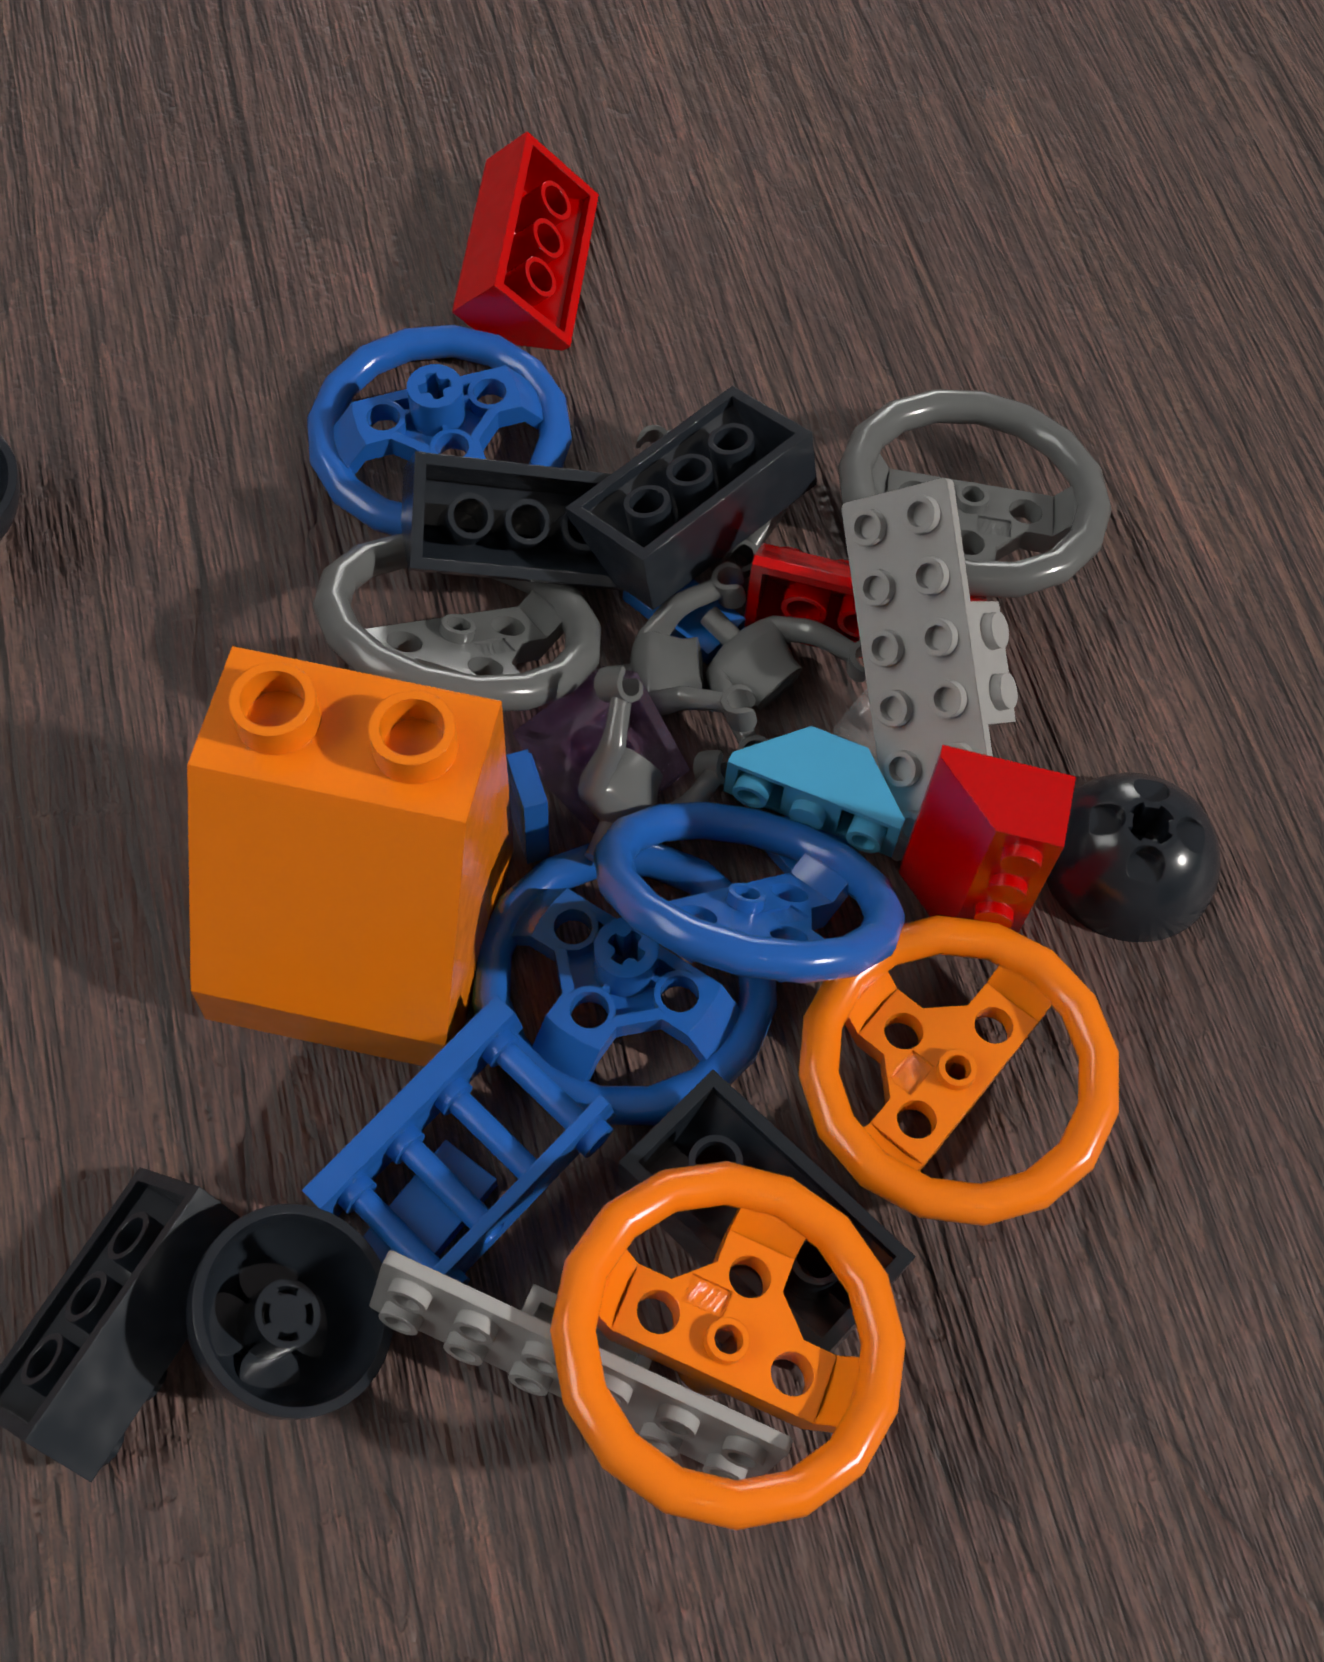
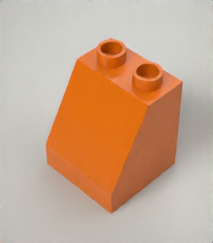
[187,646,514,1067]

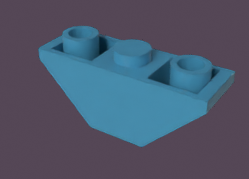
[723,726,905,857]

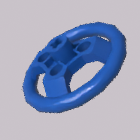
[307,325,572,535]
[593,802,905,983]
[472,843,777,1125]

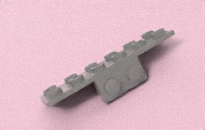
[841,478,1018,861]
[369,1250,793,1480]

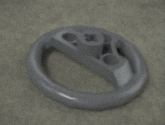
[838,389,1112,598]
[312,534,601,712]

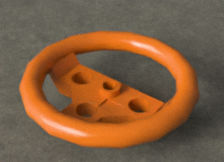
[798,915,1119,1226]
[550,1161,906,1530]

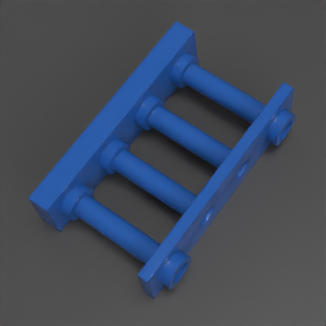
[302,995,616,1285]

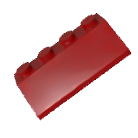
[452,131,599,351]
[744,543,987,658]
[899,745,1076,933]

